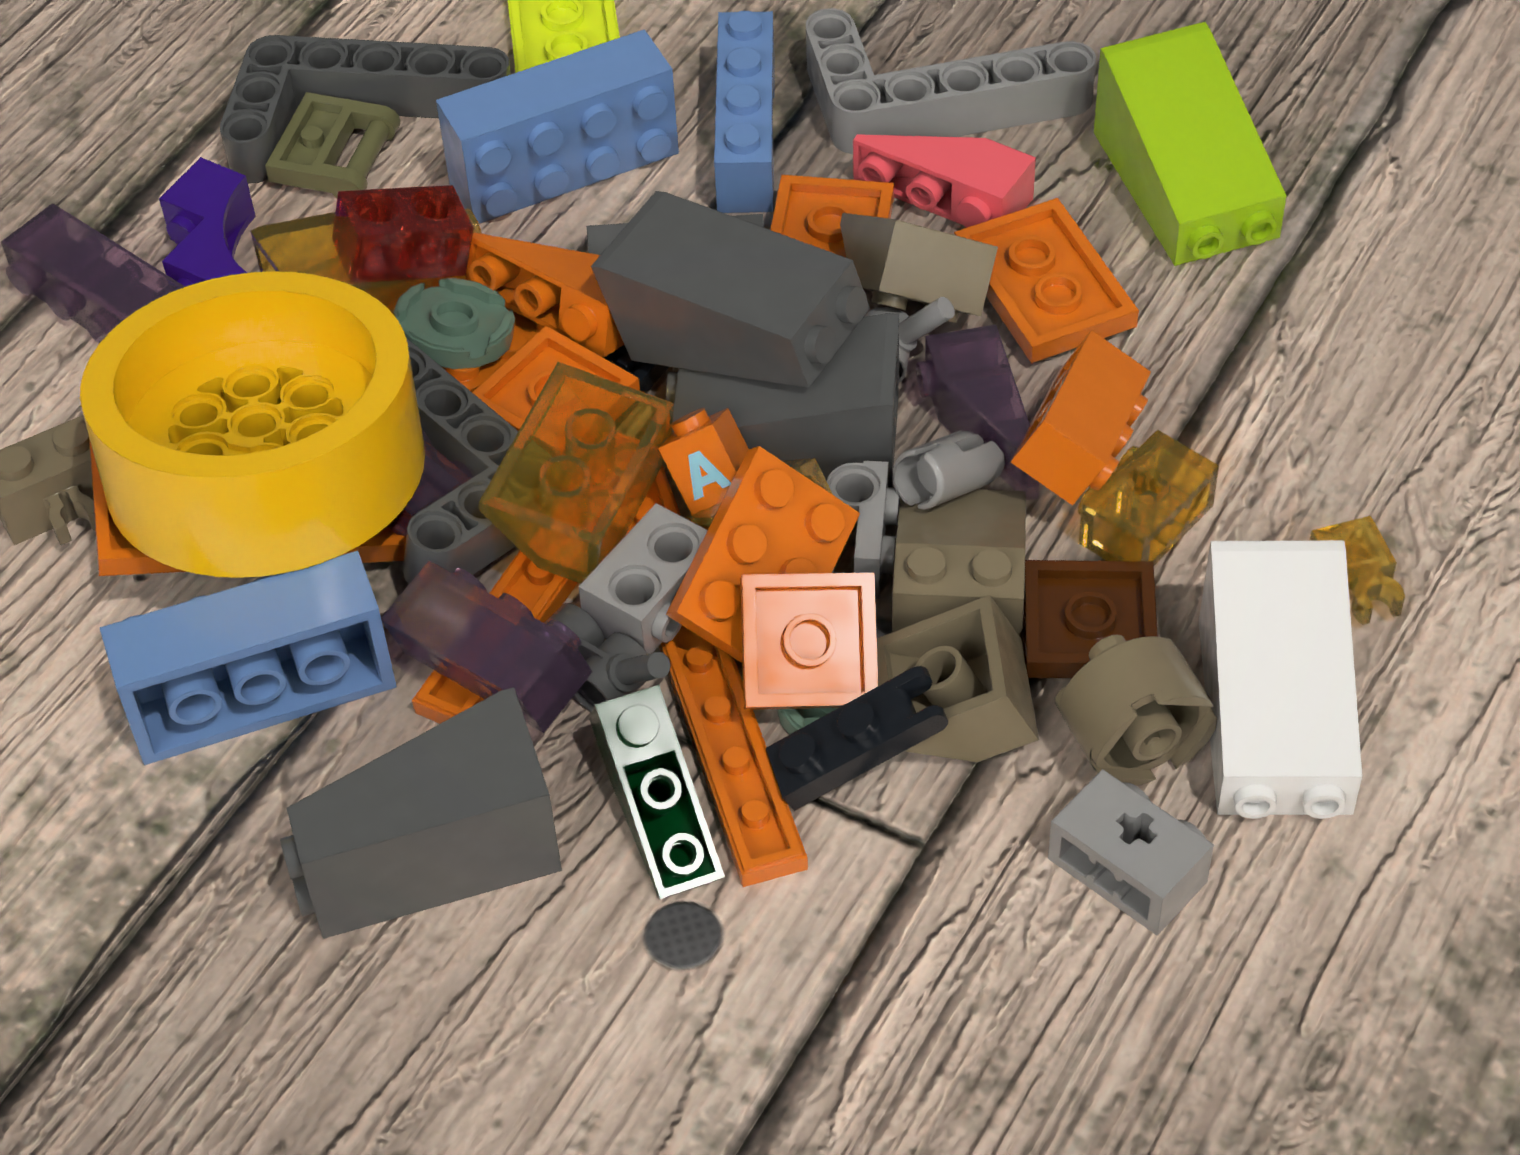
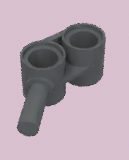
[519,603,671,713]

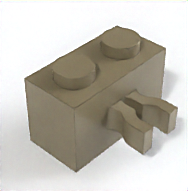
[0,415,96,545]

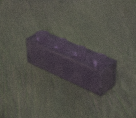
[1,203,185,343]

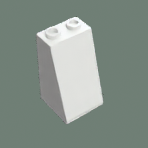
[1199,540,1362,819]

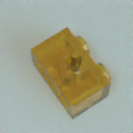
[1078,430,1219,566]

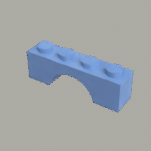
[714,11,775,213]

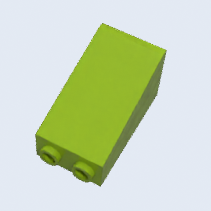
[1094,22,1287,266]

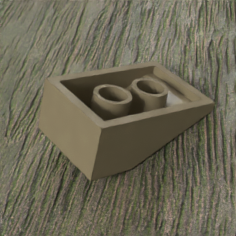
[892,489,1026,638]

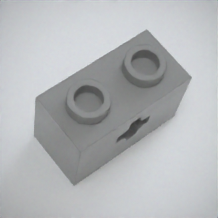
[1048,769,1214,936]

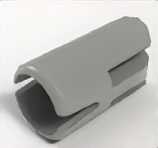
[893,430,1005,510]

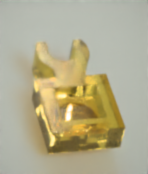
[1310,516,1405,625]

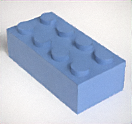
[436,29,679,225]
[100,550,397,765]

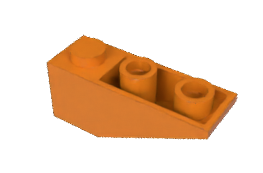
[466,232,624,357]

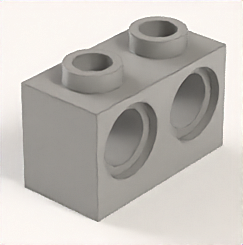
[578,503,708,654]

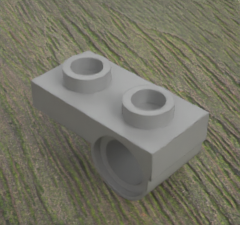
[827,461,900,599]

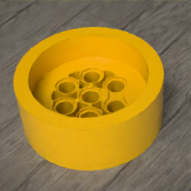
[80,271,425,578]

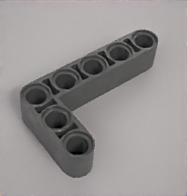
[220,35,511,184]
[403,338,558,594]

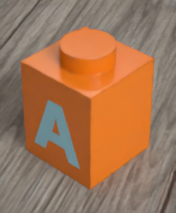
[658,408,749,515]

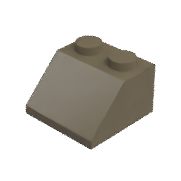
[840,213,998,323]
[877,595,1039,762]

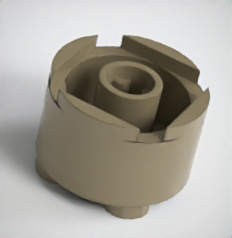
[1055,634,1217,786]

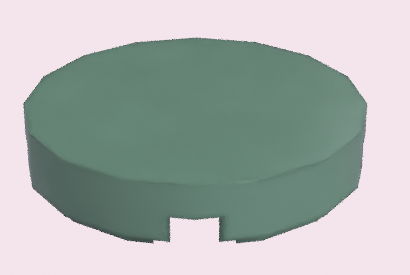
[394,278,515,369]

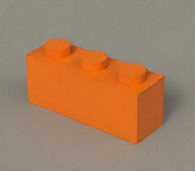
[1011,330,1151,506]

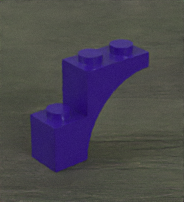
[159,157,256,293]

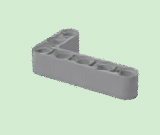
[806,8,1096,154]

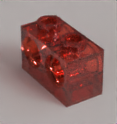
[332,185,474,283]

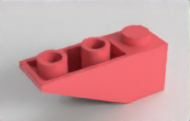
[853,134,1036,227]

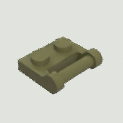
[265,92,401,204]

